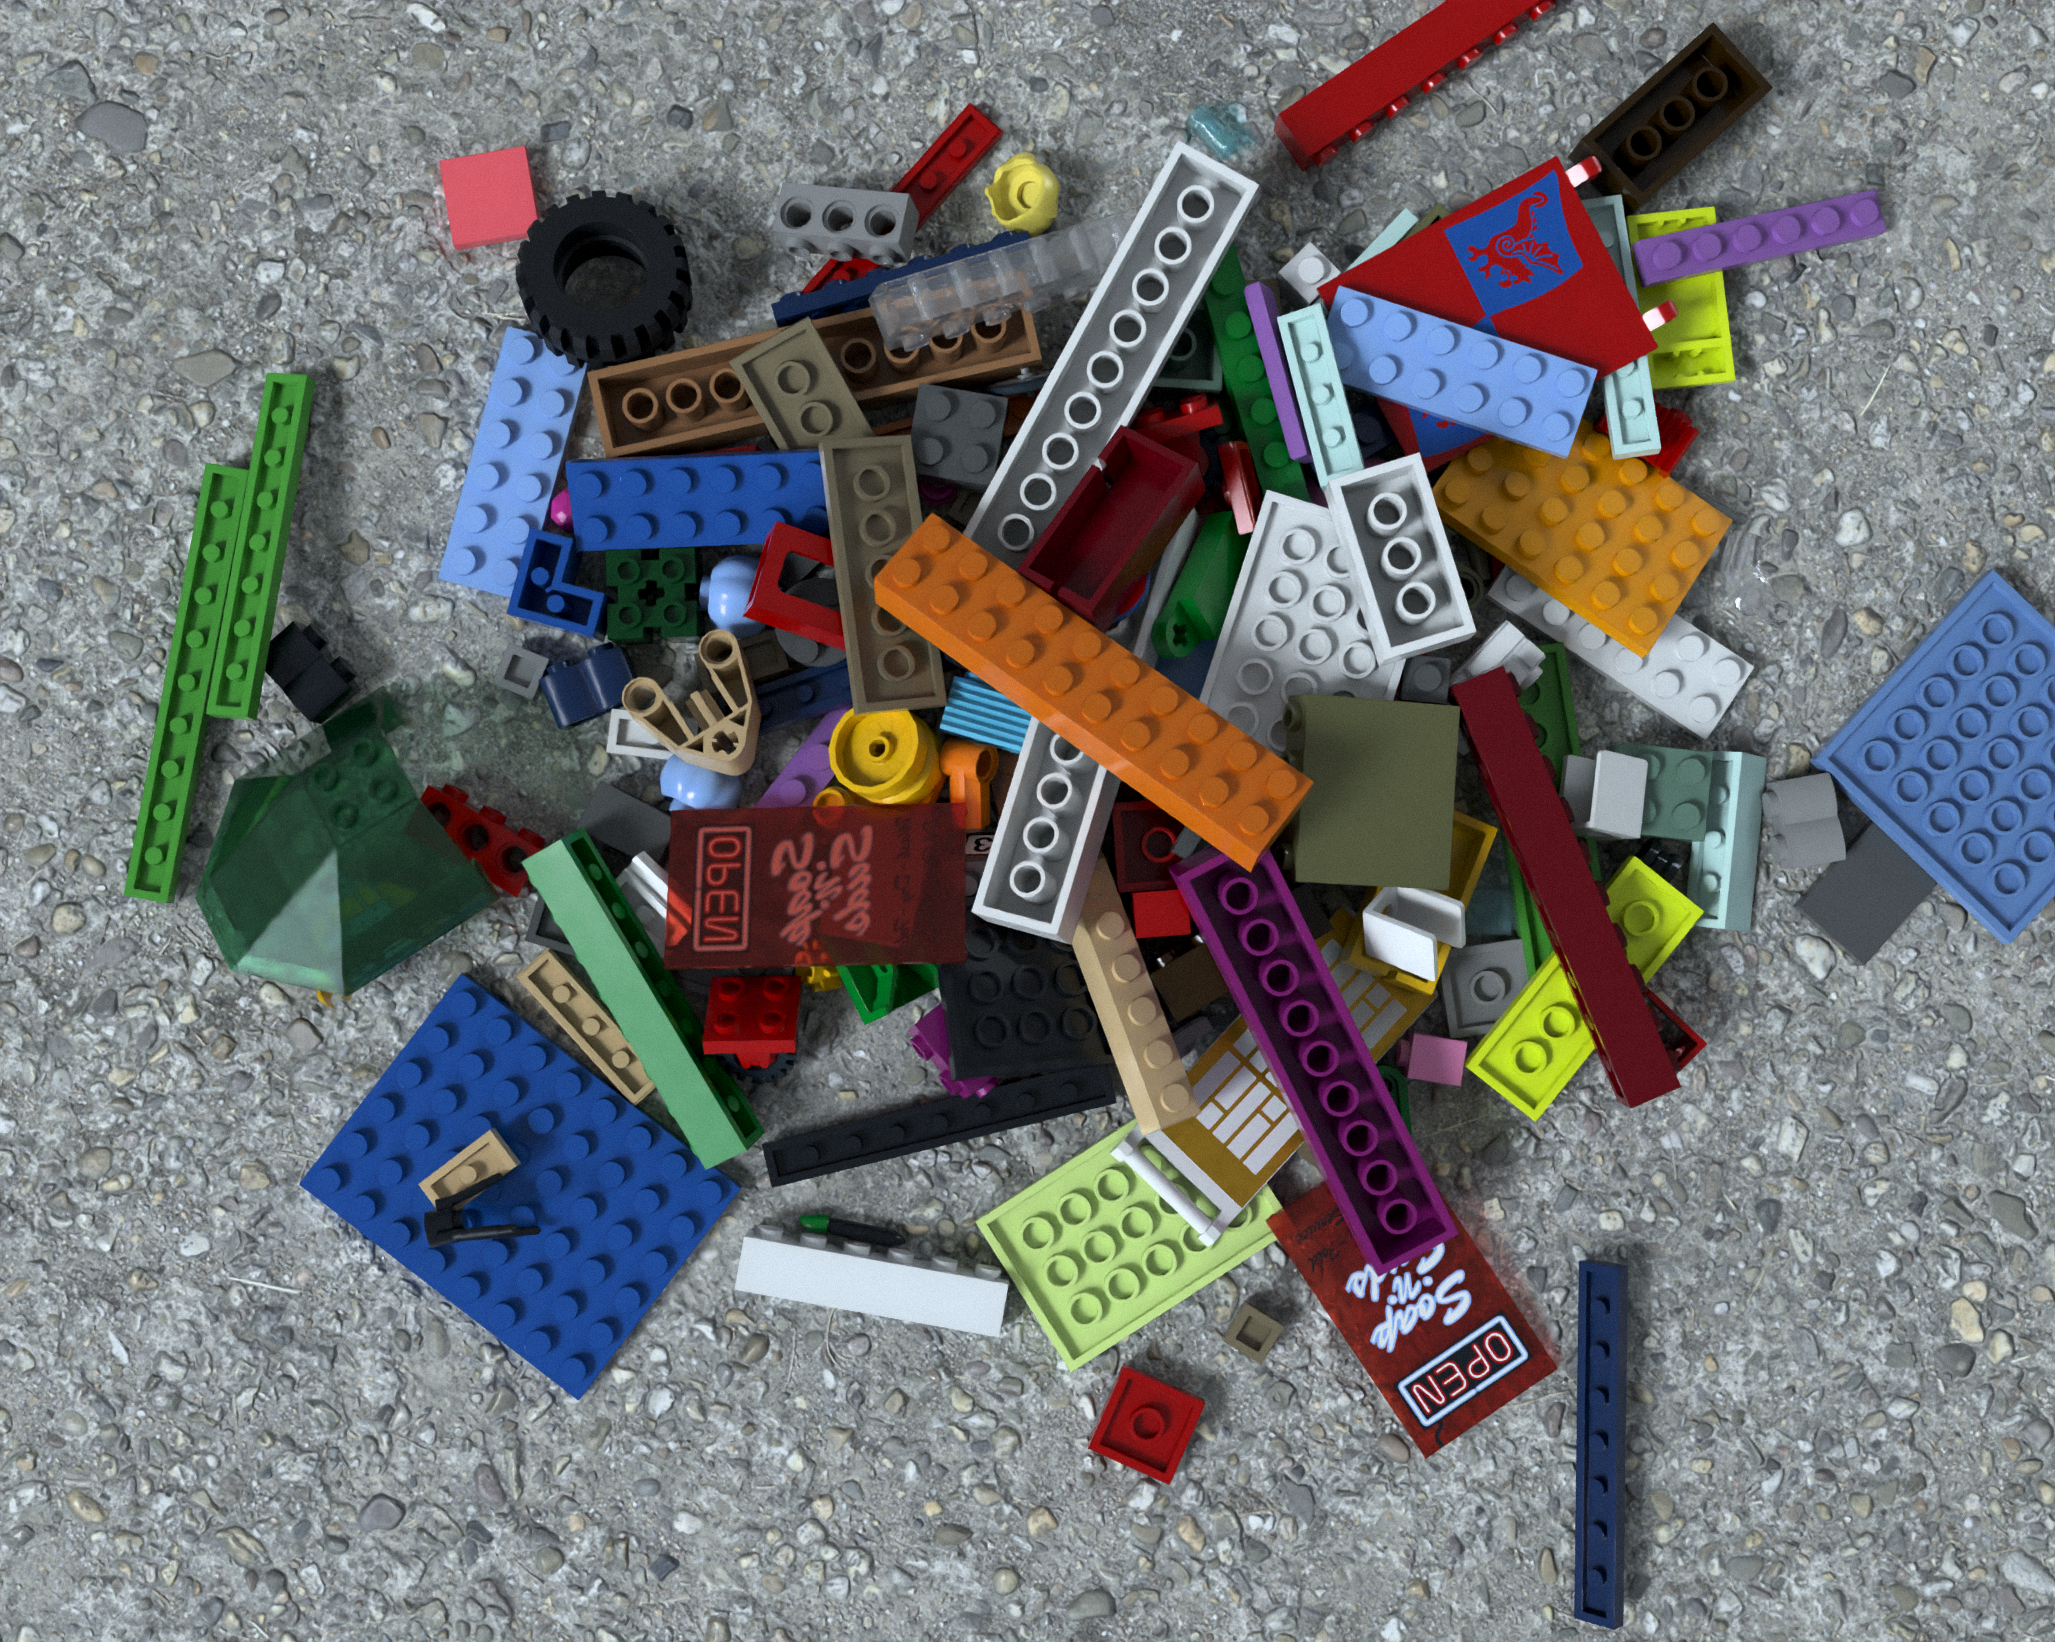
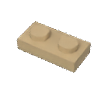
[418,1128,521,1210]

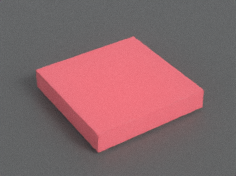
[439,146,540,251]

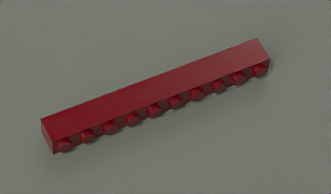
[1447,665,1681,1108]

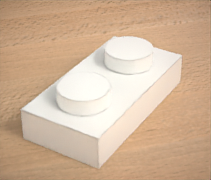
[606,709,701,760]

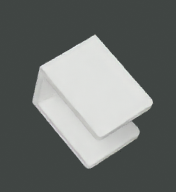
[1559,750,1648,841]
[1362,887,1466,981]

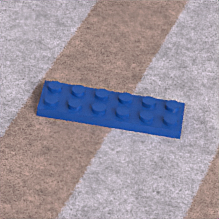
[565,448,831,552]

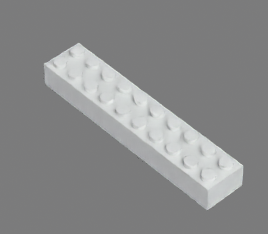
[963,140,1259,571]
[971,482,1200,944]

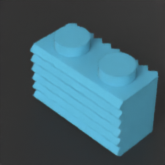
[939,671,1032,755]

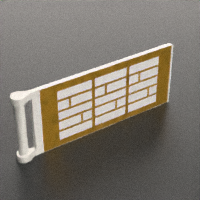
[1110,904,1438,1247]

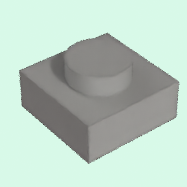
[492,643,553,701]

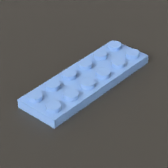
[1327,285,1598,459]
[438,326,591,599]

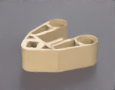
[622,629,762,776]

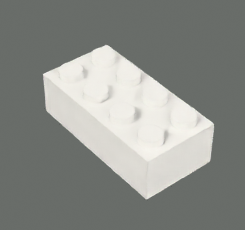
[1324,453,1477,667]

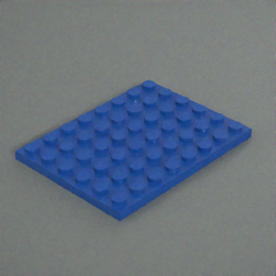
[299,973,743,1401]

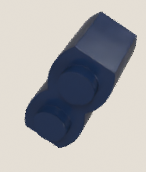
[538,642,638,730]

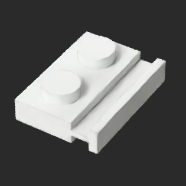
[616,851,693,960]

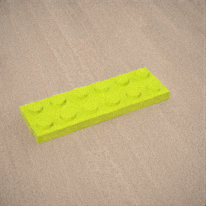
[1464,855,1704,1122]

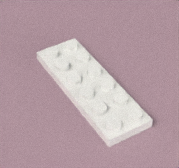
[1483,564,1754,741]

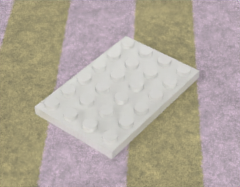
[1199,490,1406,758]

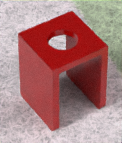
[1641,986,1707,1075]

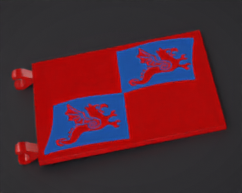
[1316,156,1679,474]

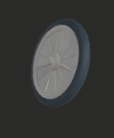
[982,367,1053,398]

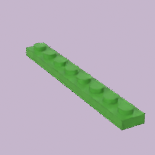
[206,373,316,721]

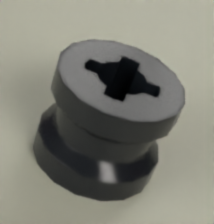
[1634,838,1683,883]

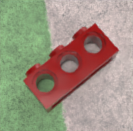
[402,783,546,898]

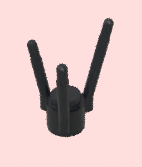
[424,1173,541,1248]

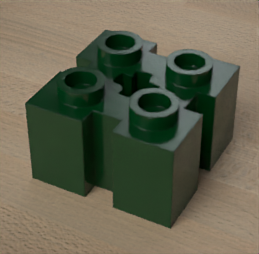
[605,547,705,645]

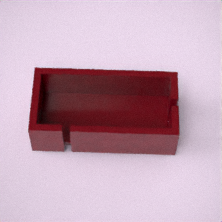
[1016,425,1206,634]

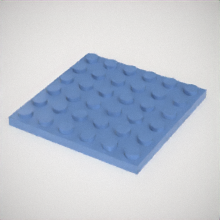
[1809,569,2055,944]

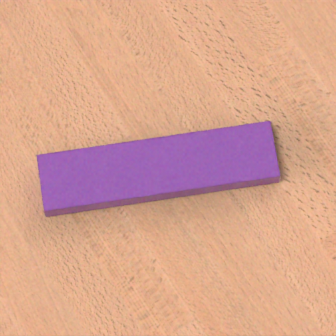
[1244,281,1313,464]

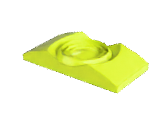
[1625,206,1736,391]

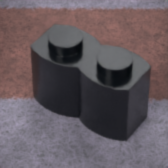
[265,621,361,724]

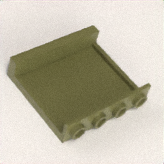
[1274,694,1460,890]

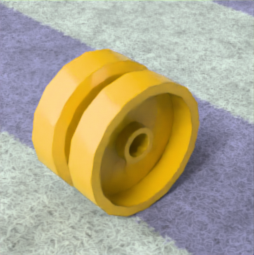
[828,708,943,810]

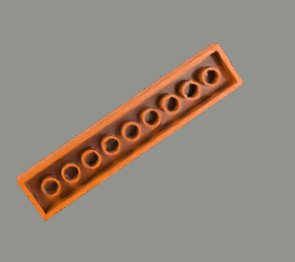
[874,512,1314,873]

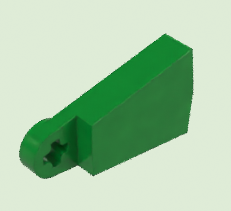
[1151,511,1252,659]

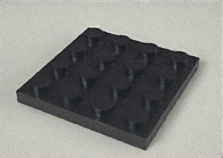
[929,897,1116,1082]

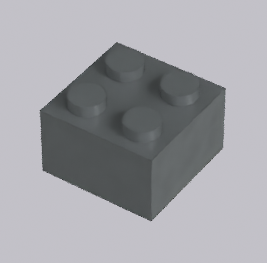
[911,383,1009,494]

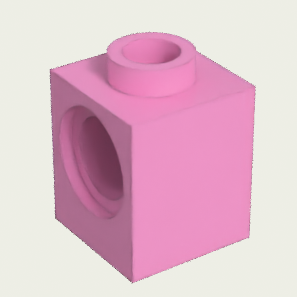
[1395,1031,1467,1087]

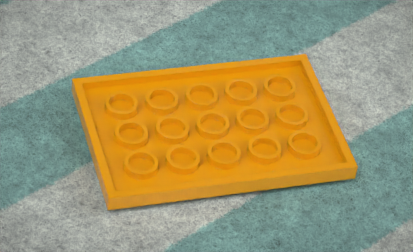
[1432,418,1733,658]

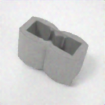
[1762,772,1846,870]

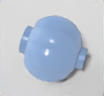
[699,555,783,639]
[660,750,742,827]

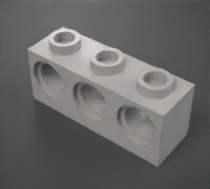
[772,182,920,266]

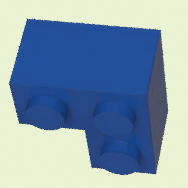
[506,527,615,643]

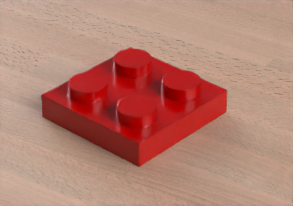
[1088,1363,1206,1485]

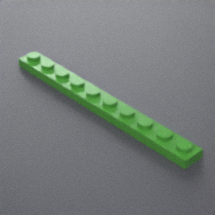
[124,463,249,903]

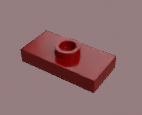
[1217,441,1263,535]

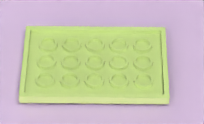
[975,1116,1295,1372]

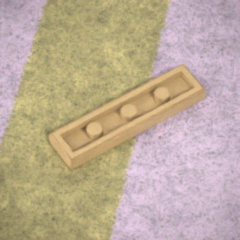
[516,948,656,1106]

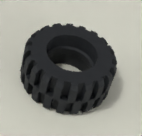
[516,190,693,371]

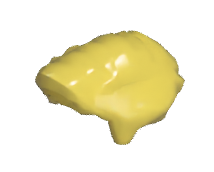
[984,152,1059,239]

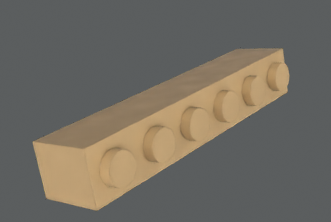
[1072,857,1201,1136]

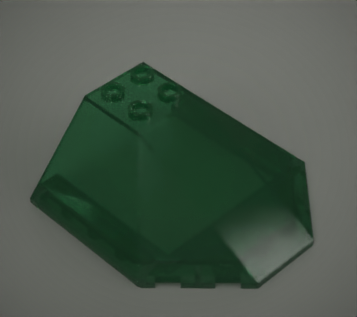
[195,686,500,997]

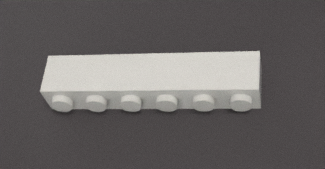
[734,1225,1009,1337]

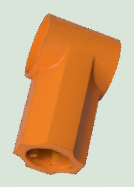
[939,736,999,830]

